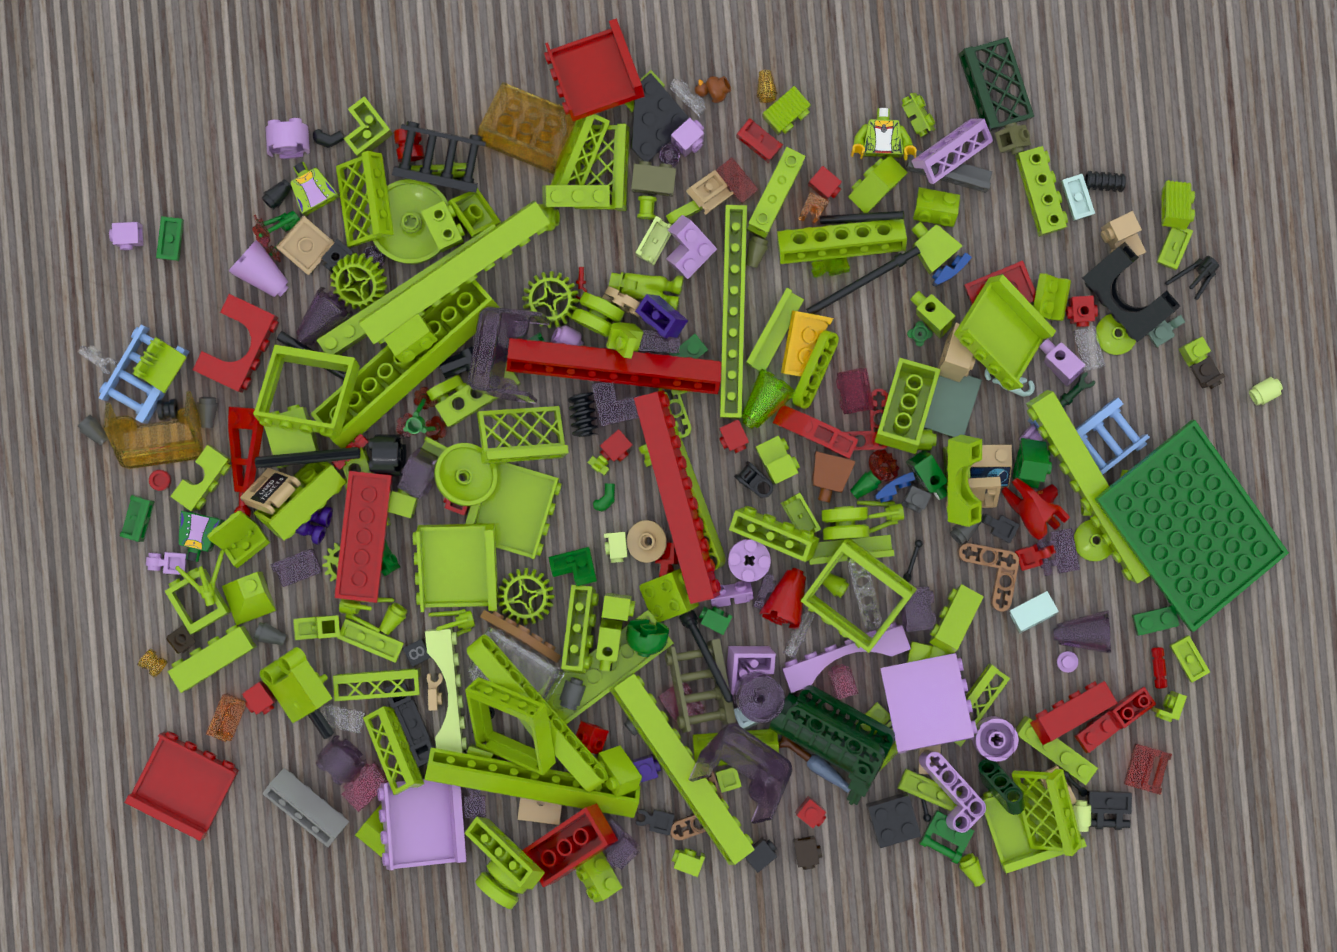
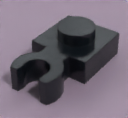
[636,809,675,836]

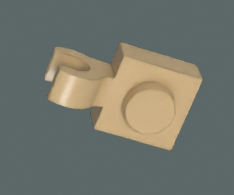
[427,673,443,711]

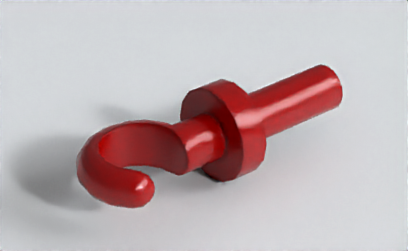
[576,267,587,299]

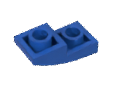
[932,252,972,287]
[874,472,915,503]

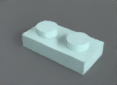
[1061,174,1095,221]

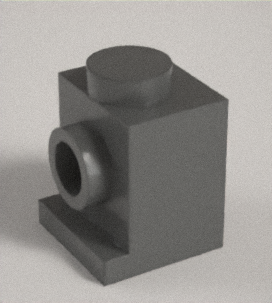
[901,486,931,514]

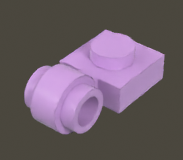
[146,552,187,575]

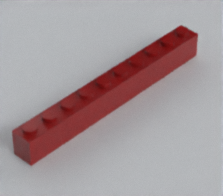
[506,338,722,394]
[634,390,721,604]

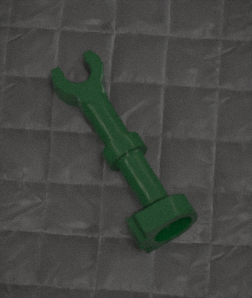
[1059,372,1095,408]

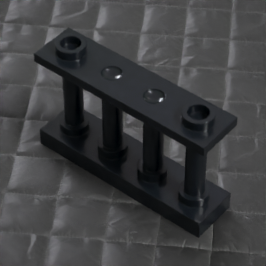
[392,121,486,193]

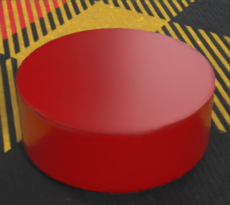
[149,470,171,491]

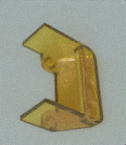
[104,391,203,469]

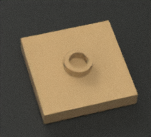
[276,215,335,275]
[517,797,562,825]

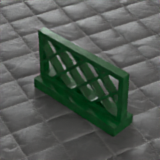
[958,37,1034,132]

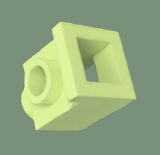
[604,532,628,563]

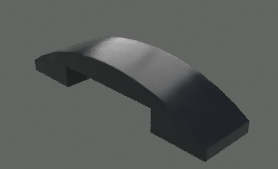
[384,681,434,767]

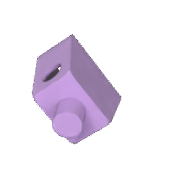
[1039,339,1085,387]

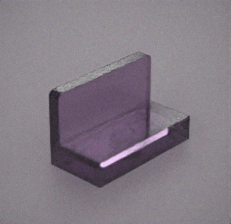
[270,549,322,587]

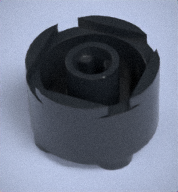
[369,434,407,477]

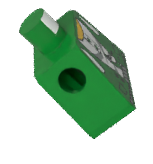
[906,450,948,500]

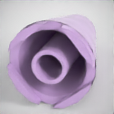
[229,240,289,297]

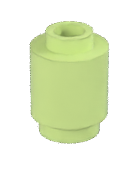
[1249,377,1283,406]
[1072,800,1091,832]

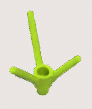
[175,550,224,606]

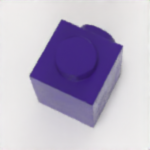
[632,754,661,783]

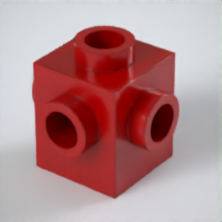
[1066,295,1098,327]
[576,721,609,754]

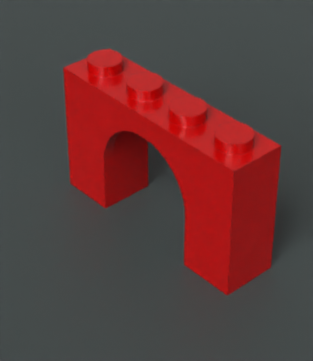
[193,294,279,393]

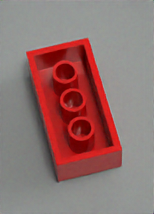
[522,803,618,887]

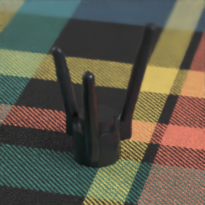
[1165,256,1219,300]

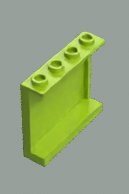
[954,274,1056,391]
[465,462,562,559]
[413,523,498,612]
[980,779,1087,874]

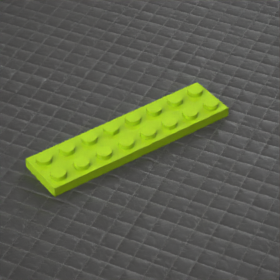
[518,609,674,737]

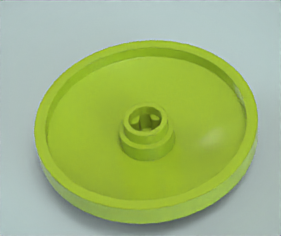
[369,179,449,264]

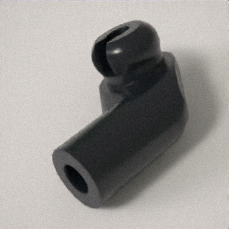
[313,129,344,148]

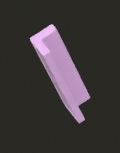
[912,118,993,184]

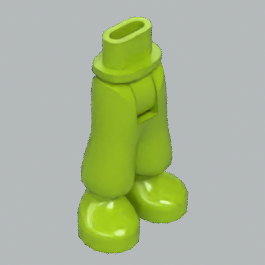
[609,272,684,310]

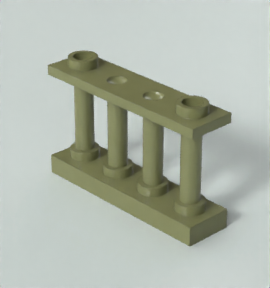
[665,638,736,733]

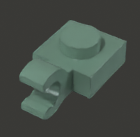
[1147,315,1185,347]

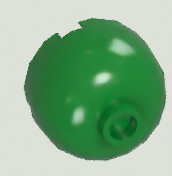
[626,619,669,657]

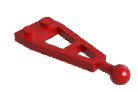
[228,407,264,517]

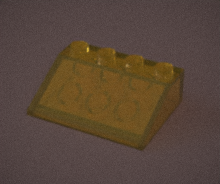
[478,82,576,174]

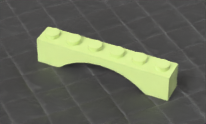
[425,627,468,753]

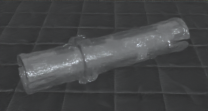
[783,606,816,659]

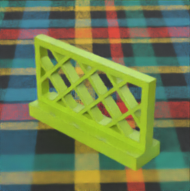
[574,124,630,211]
[336,151,394,248]
[477,406,569,464]
[1011,769,1082,856]

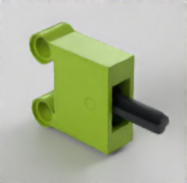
[260,647,334,739]

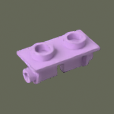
[711,581,753,608]

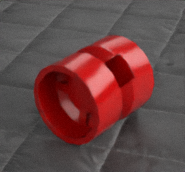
[393,129,425,162]

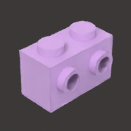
[671,118,704,157]

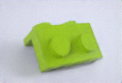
[913,187,960,227]
[576,851,622,903]

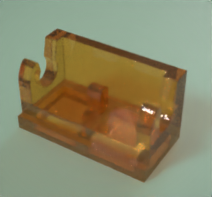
[798,192,830,224]
[206,693,247,742]

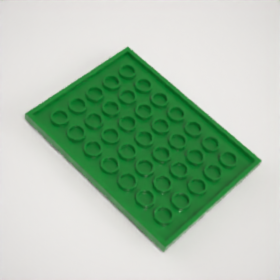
[1095,420,1289,632]

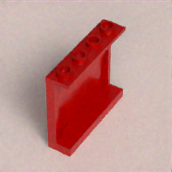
[544,18,645,121]
[124,731,239,841]

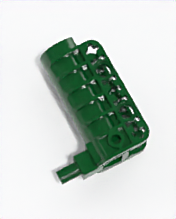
[769,685,895,805]

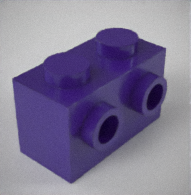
[635,294,688,338]

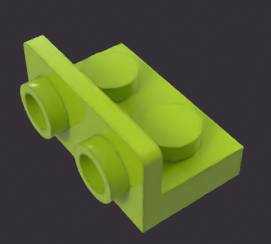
[1033,273,1071,321]
[1151,691,1187,722]

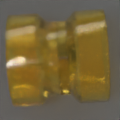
[137,648,168,678]

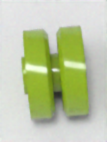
[571,292,625,338]
[821,506,870,540]
[475,860,527,909]

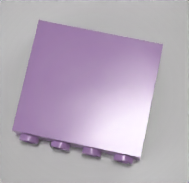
[880,653,977,754]
[377,779,466,870]

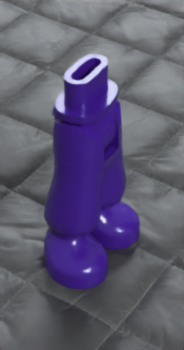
[256,506,333,545]

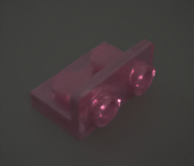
[658,682,705,730]

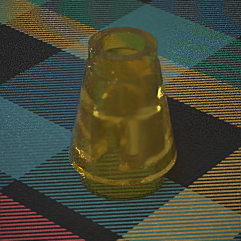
[757,70,778,103]

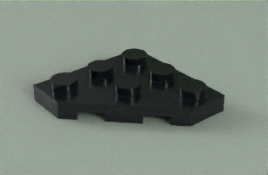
[631,73,689,162]

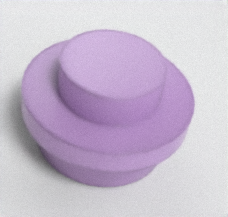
[1057,651,1078,673]

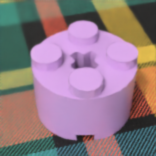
[266,118,310,159]
[728,539,771,582]
[972,716,1019,761]

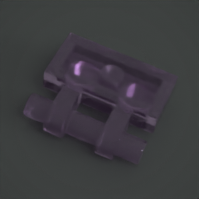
[1036,528,1080,576]

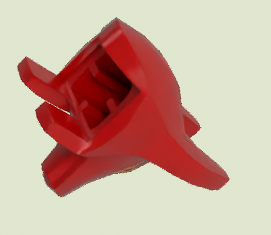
[1001,478,1070,540]

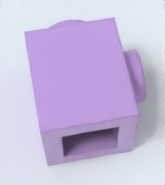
[109,222,143,250]

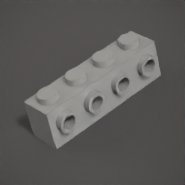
[263,768,349,847]

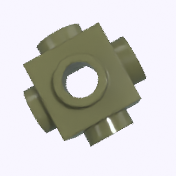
[995,122,1031,155]

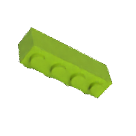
[1015,146,1068,237]
[729,506,820,562]
[561,585,599,674]

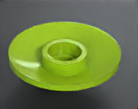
[1095,313,1136,355]
[1073,520,1113,561]

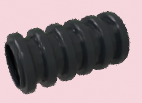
[1085,171,1126,192]

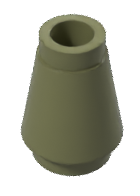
[746,236,769,268]

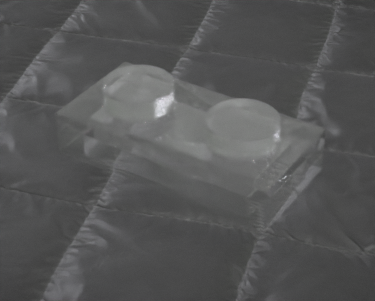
[670,78,706,117]

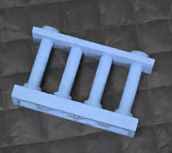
[99,325,190,424]
[1050,398,1150,475]

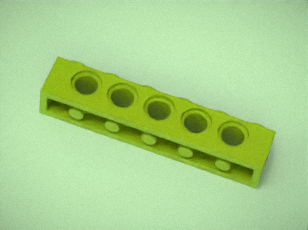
[777,219,907,264]

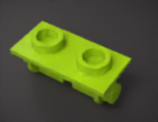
[901,93,936,137]

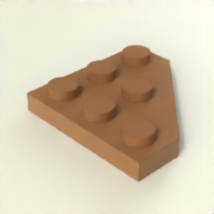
[480,610,561,663]

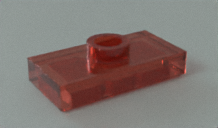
[716,157,758,203]

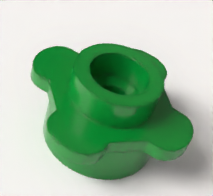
[907,321,933,347]

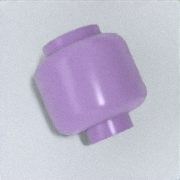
[551,325,584,346]

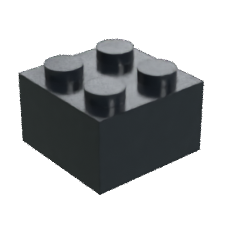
[866,792,921,848]

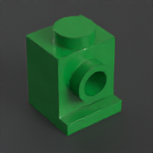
[699,606,733,635]

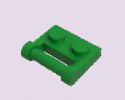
[919,810,974,864]

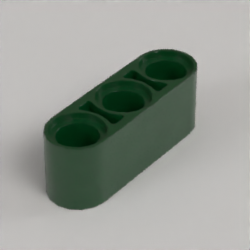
[978,759,1025,815]

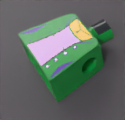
[178,511,225,562]

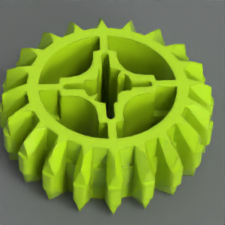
[330,253,387,310]
[522,271,579,329]
[497,568,555,625]

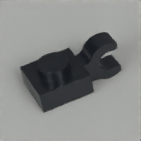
[981,514,1020,543]

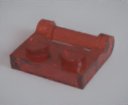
[1124,743,1172,795]

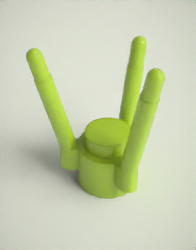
[857,500,904,533]
[339,598,394,632]
[428,609,475,637]

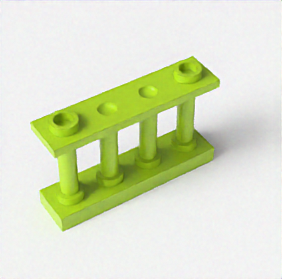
[747,147,806,239]

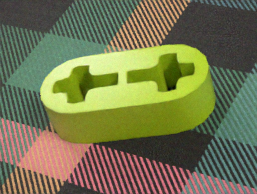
[666,200,703,225]
[426,375,464,401]

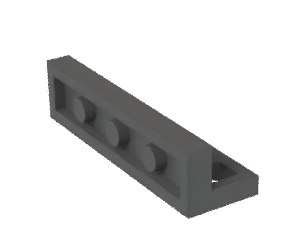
[905,150,992,193]

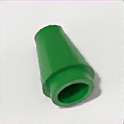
[850,470,882,500]

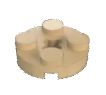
[602,286,640,318]

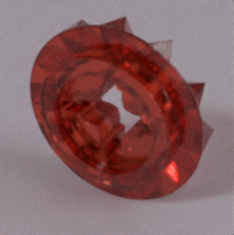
[869,449,900,482]

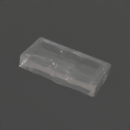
[1073,326,1105,372]
[322,704,366,734]

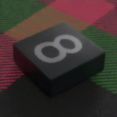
[403,639,431,667]

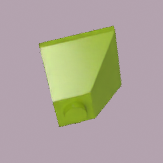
[222,571,277,625]

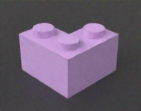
[666,215,717,279]
[726,646,776,694]

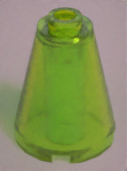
[742,369,795,429]

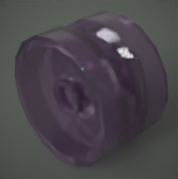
[733,671,785,723]

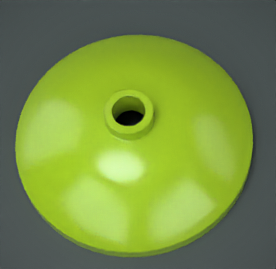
[434,443,497,506]

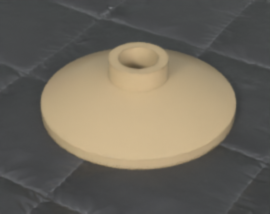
[627,520,667,563]

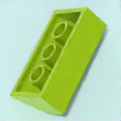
[253,462,347,541]

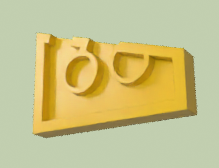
[781,310,834,376]

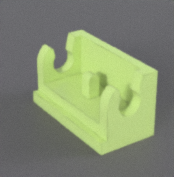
[635,216,672,266]

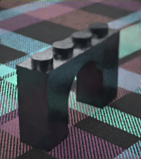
[1082,242,1181,342]

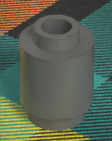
[560,677,586,710]

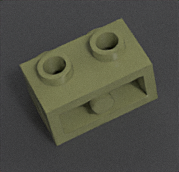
[631,161,676,197]

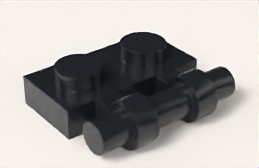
[1088,791,1132,830]

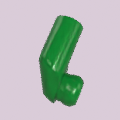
[593,483,615,512]

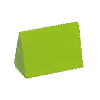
[448,188,501,238]
[355,803,385,857]

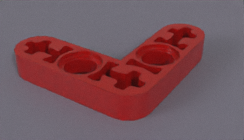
[844,389,888,451]

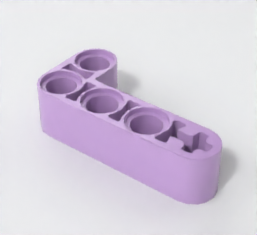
[919,750,986,833]

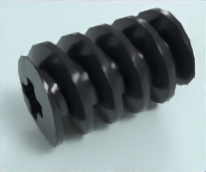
[568,392,599,437]

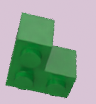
[1012,438,1052,488]

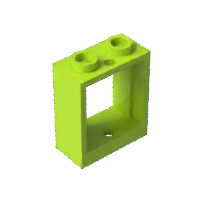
[165,567,231,635]

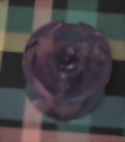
[316,735,367,785]

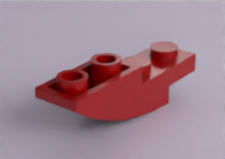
[773,404,859,459]
[1074,687,1156,753]

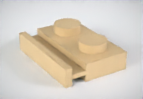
[686,170,734,215]

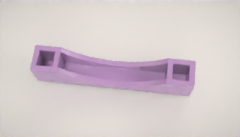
[782,622,911,693]

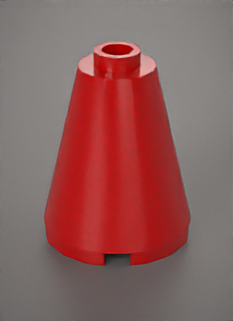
[759,568,806,629]

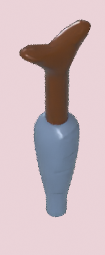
[778,736,850,793]

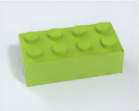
[875,358,941,454]

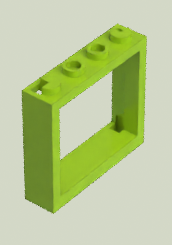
[253,345,360,437]
[801,538,917,653]
[465,677,556,775]

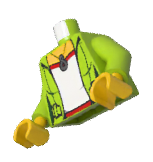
[850,108,917,160]

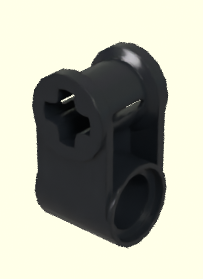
[734,461,773,498]

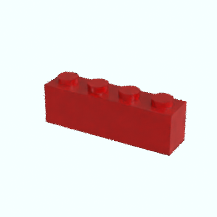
[1030,681,1117,745]

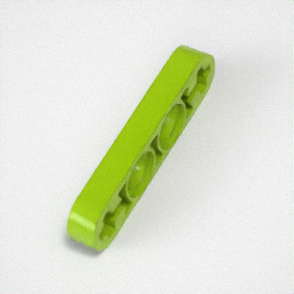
[792,330,839,409]

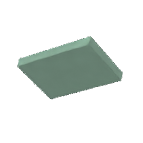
[924,375,982,437]

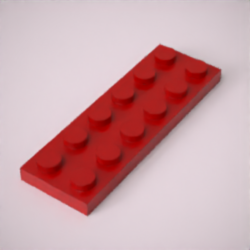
[334,471,392,603]

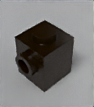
[793,836,822,870]

